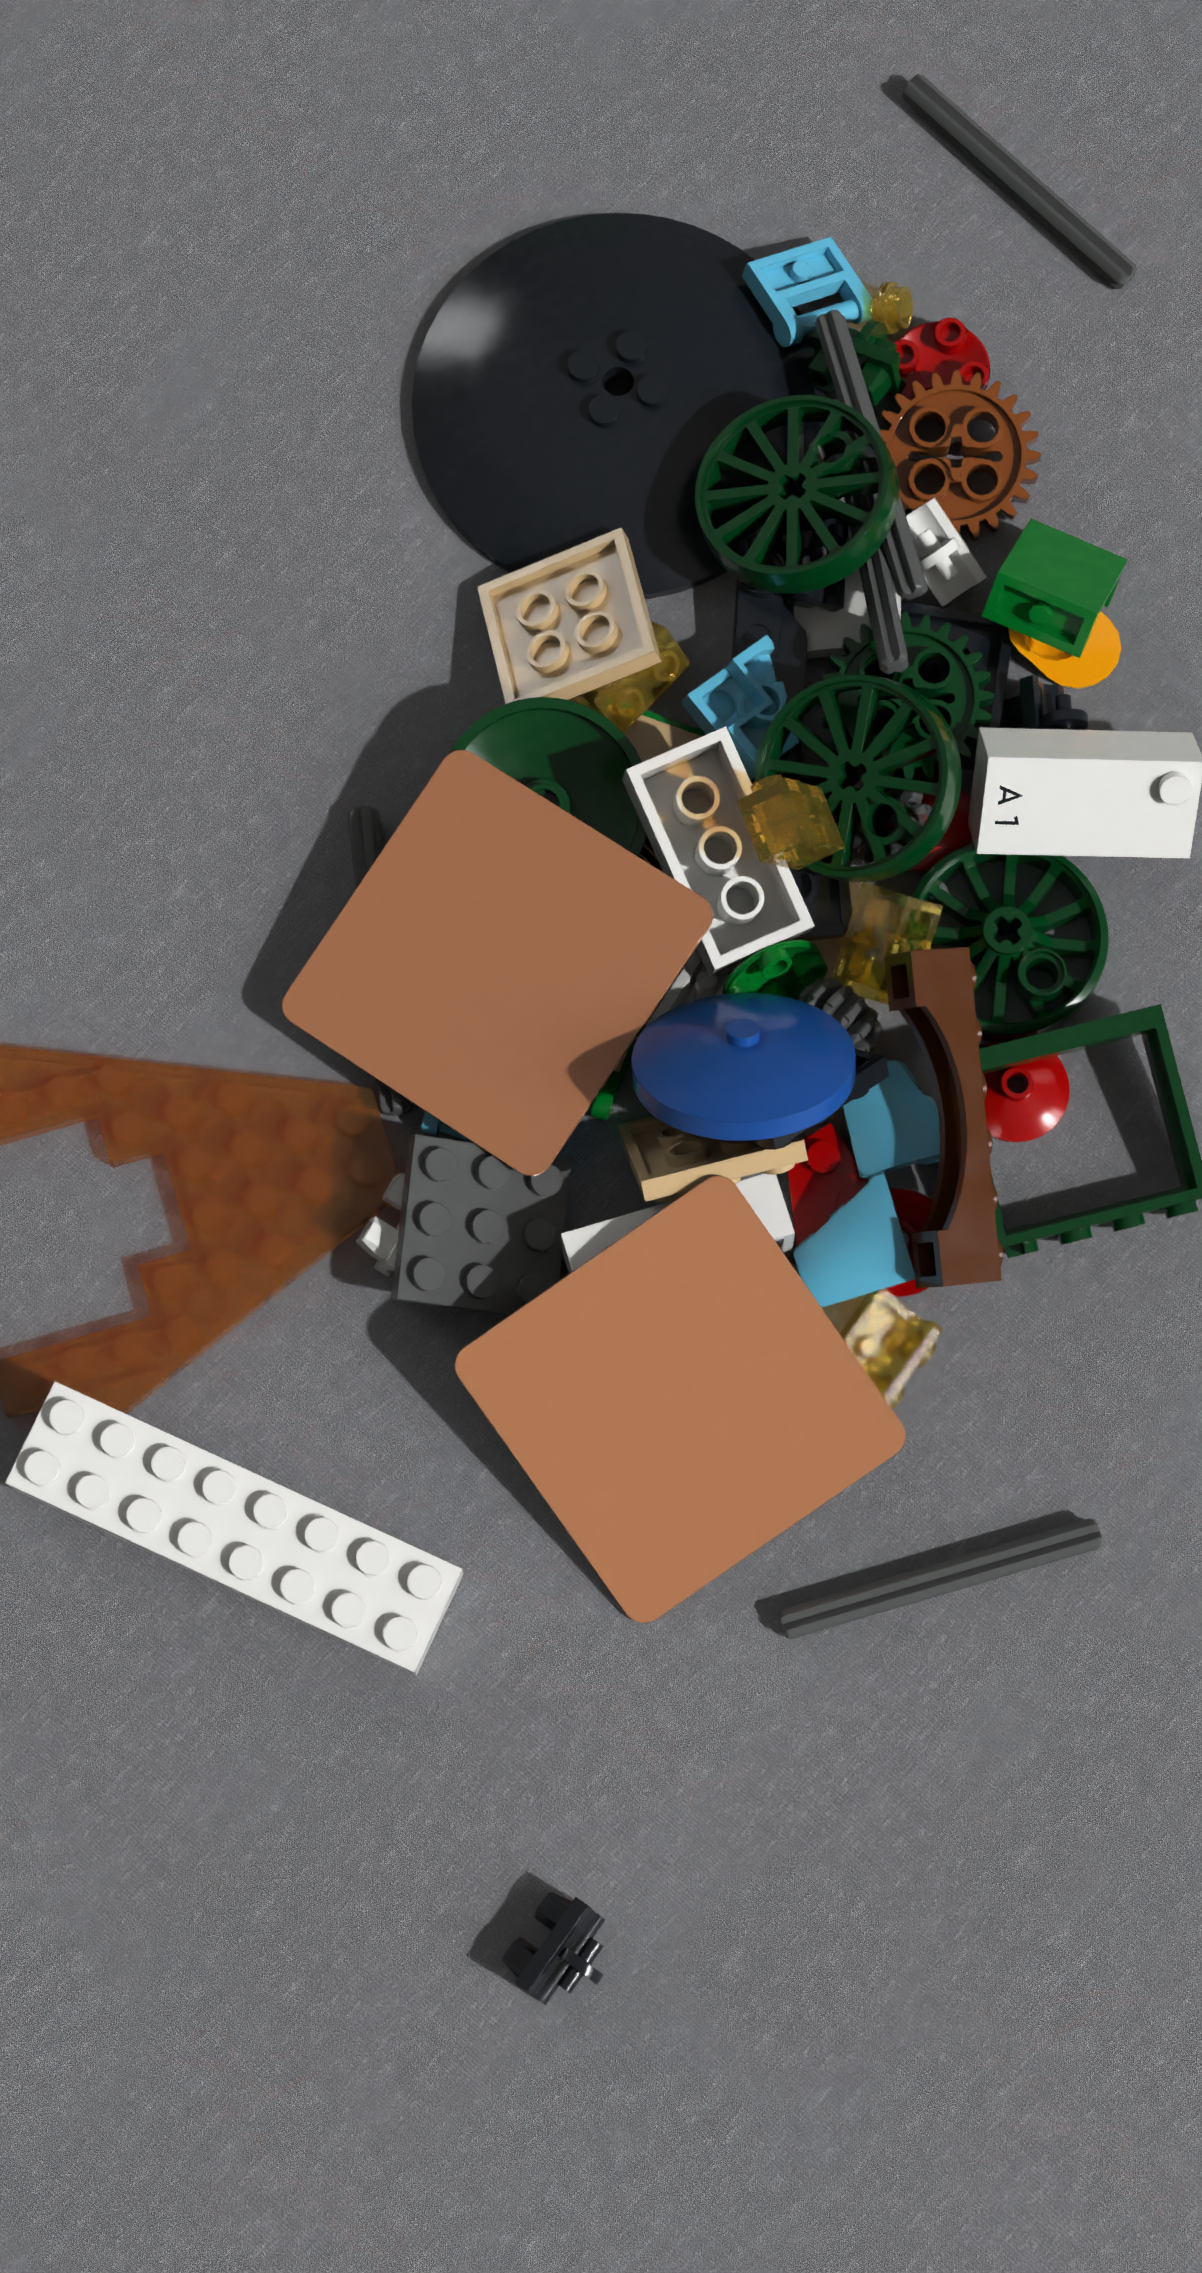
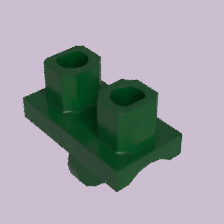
[807,320,907,408]

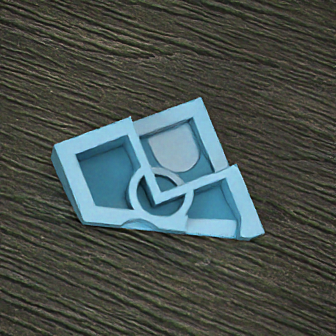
[681,635,799,782]
[843,1060,940,1179]
[793,1171,915,1308]

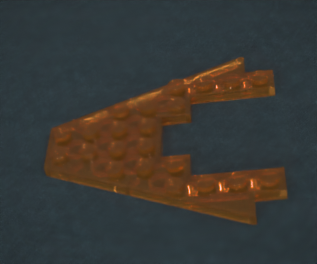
[0,1045,397,1418]

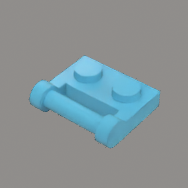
[741,237,875,347]

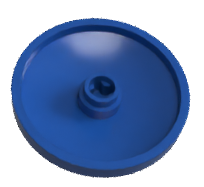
[632,993,856,1141]

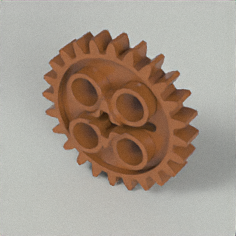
[880,370,1041,541]

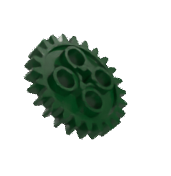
[819,612,994,782]

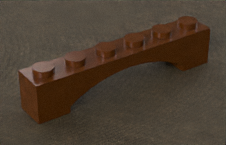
[884,947,1003,1288]

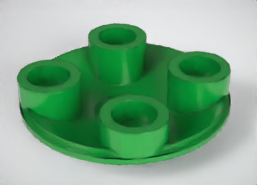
[722,940,828,999]

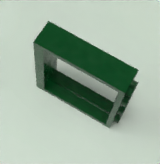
[979,1004,1202,1258]

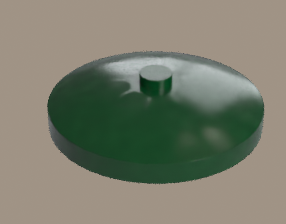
[449,697,647,856]

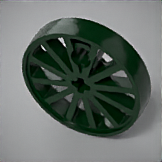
[695,395,899,593]
[755,674,962,883]
[902,843,1109,1042]

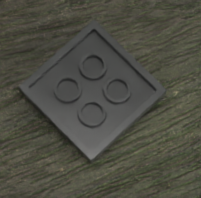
[391,1134,572,1316]

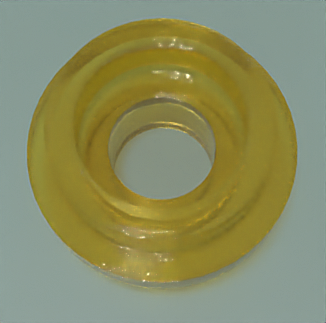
[870,281,913,334]

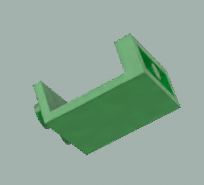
[981,519,1128,658]

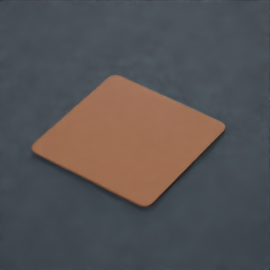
[282,750,713,1176]
[455,1176,906,1623]

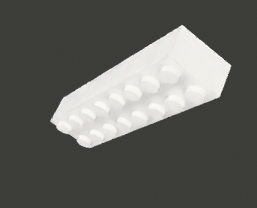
[5,1381,463,1676]

